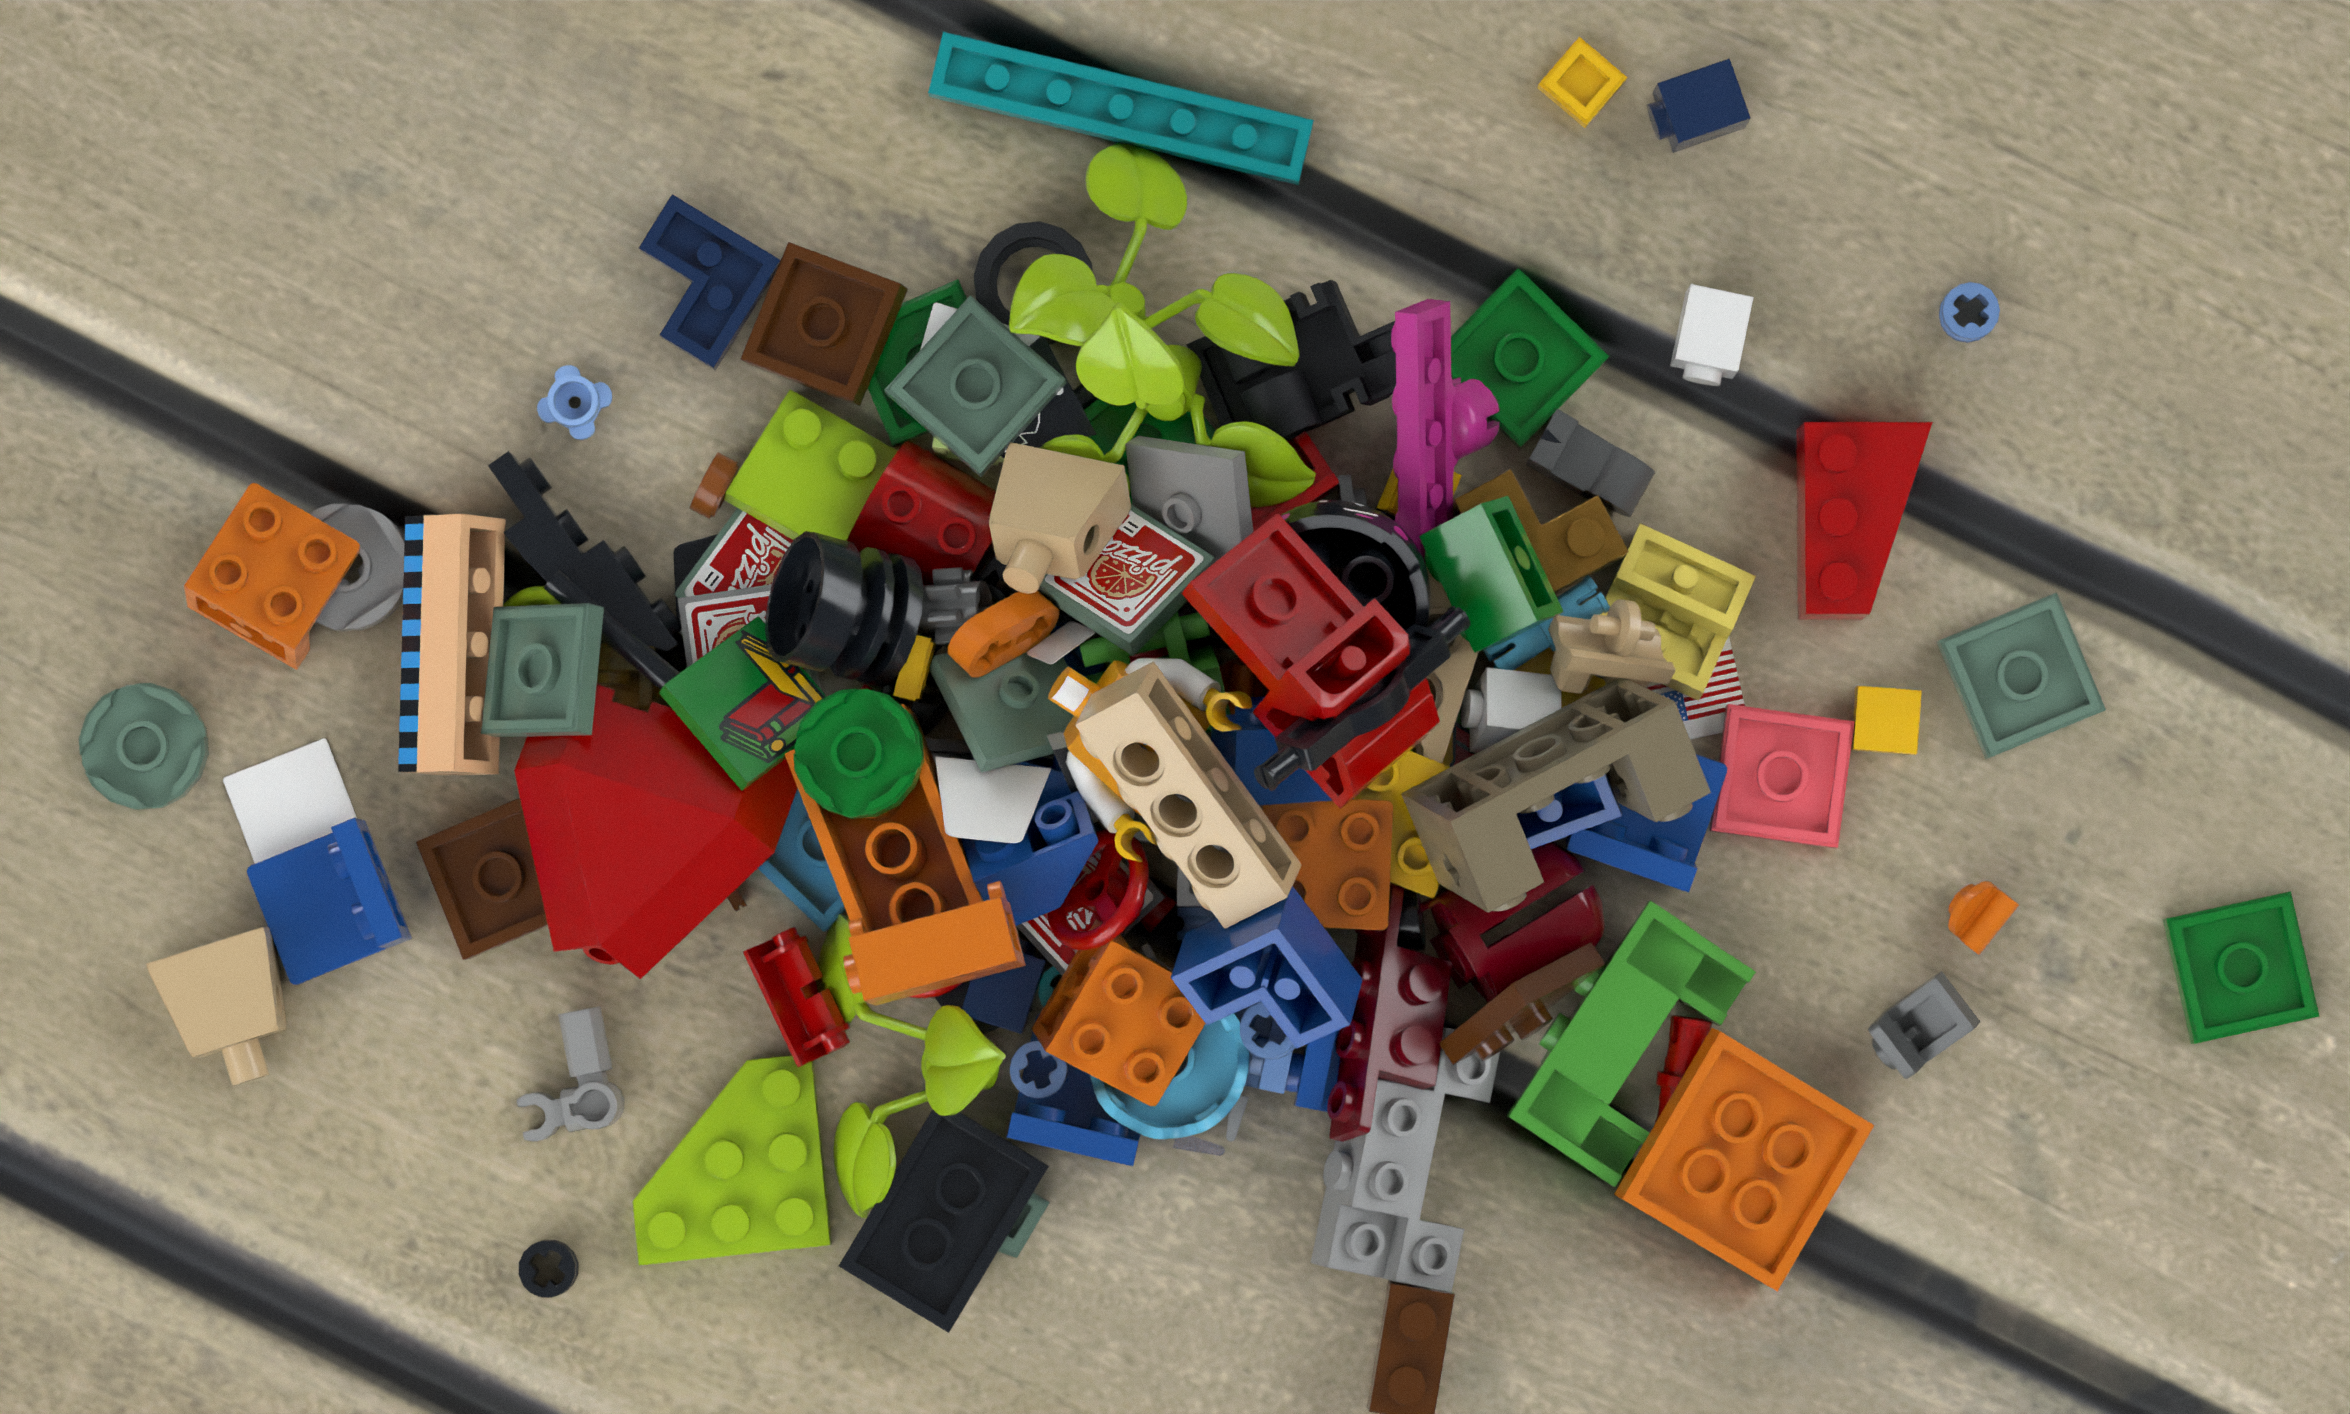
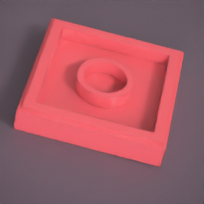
[1709,704,1855,849]

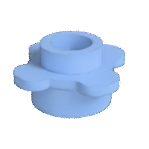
[537,365,613,440]

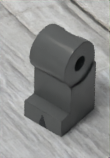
[1526,408,1655,517]

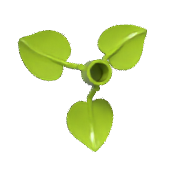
[1009,142,1299,366]
[1040,303,1316,507]
[816,914,1006,1218]

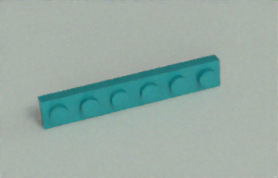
[928,32,1314,185]

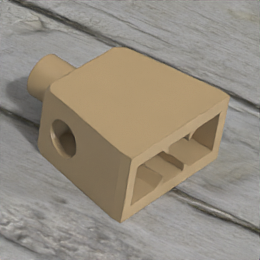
[989,442,1131,594]
[146,927,287,1086]

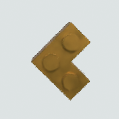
[1453,469,1629,594]

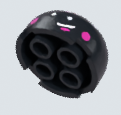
[1280,500,1431,631]

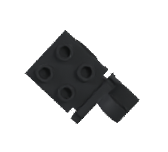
[1186,280,1396,441]

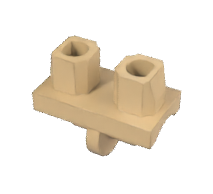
[1548,599,1676,693]

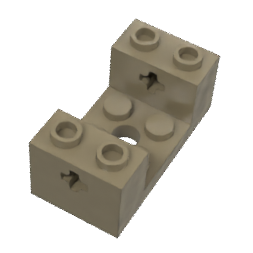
[1401,678,1711,913]

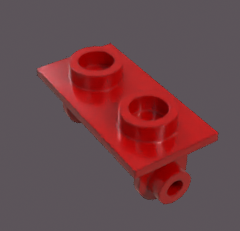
[743,927,850,1067]

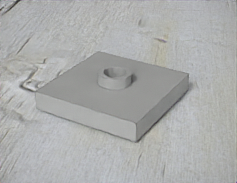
[1125,436,1253,561]

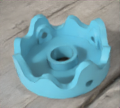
[1090,1013,1250,1139]

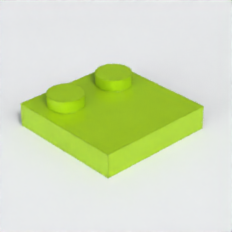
[724,389,897,541]

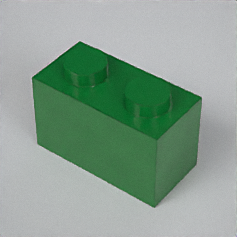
[1419,496,1564,653]

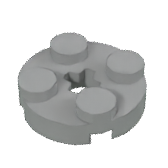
[309,504,405,631]

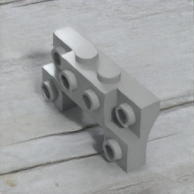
[1311,1027,1500,1292]

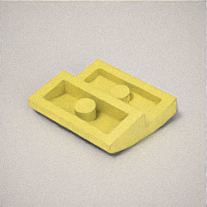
[1600,523,1756,701]

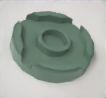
[79,683,209,810]

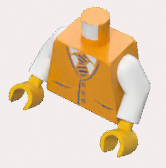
[1048,658,1252,862]

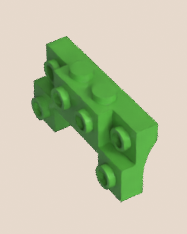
[1507,900,1756,1187]

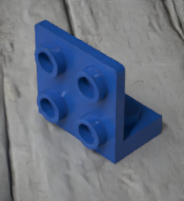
[1566,754,1727,893]
[247,818,412,985]
[1007,1013,1141,1166]

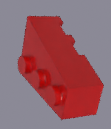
[1796,422,1933,620]

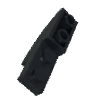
[488,451,683,656]

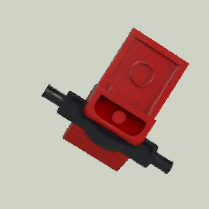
[1181,513,1470,809]

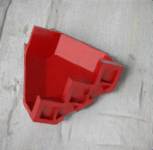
[514,684,798,979]

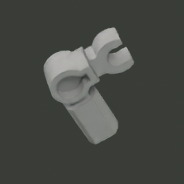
[517,1006,624,1142]

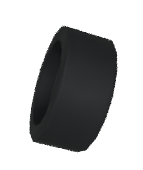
[974,221,1093,345]

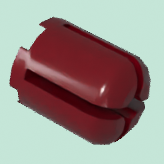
[1419,841,1605,1011]

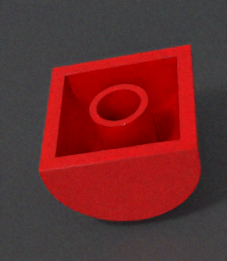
[847,440,996,585]

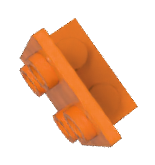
[184,483,360,670]
[1260,799,1393,930]
[1031,919,1206,1106]

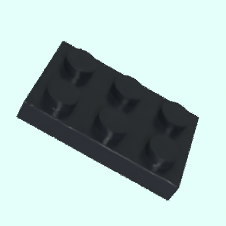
[839,1109,1049,1333]

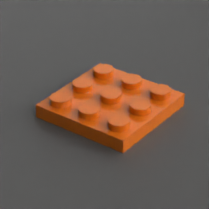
[1614,1028,1875,1292]

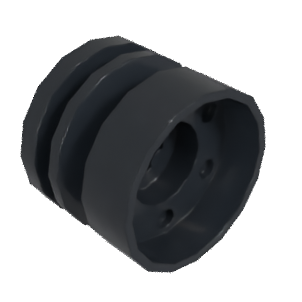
[765,531,924,687]

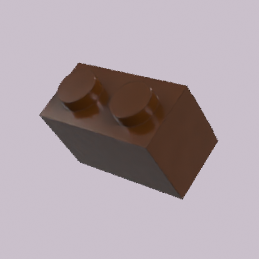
[1367,1280,1455,1414]

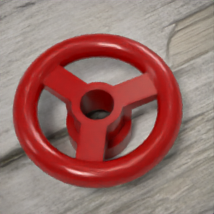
[1047,829,1149,951]

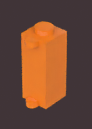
[843,881,1026,1006]

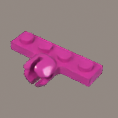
[1391,299,1500,564]

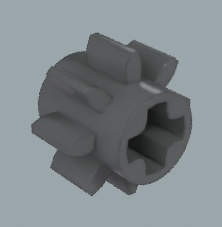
[919,567,993,647]

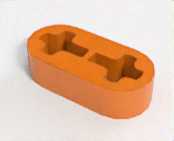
[948,590,1059,678]

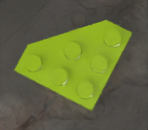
[632,1055,832,1266]

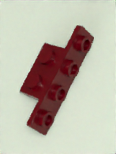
[1327,883,1452,1142]

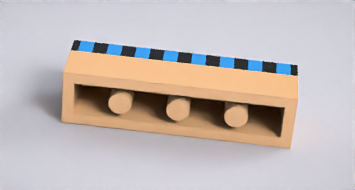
[398,514,506,775]

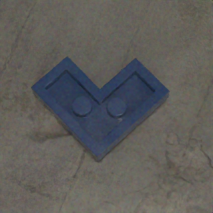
[639,194,781,371]

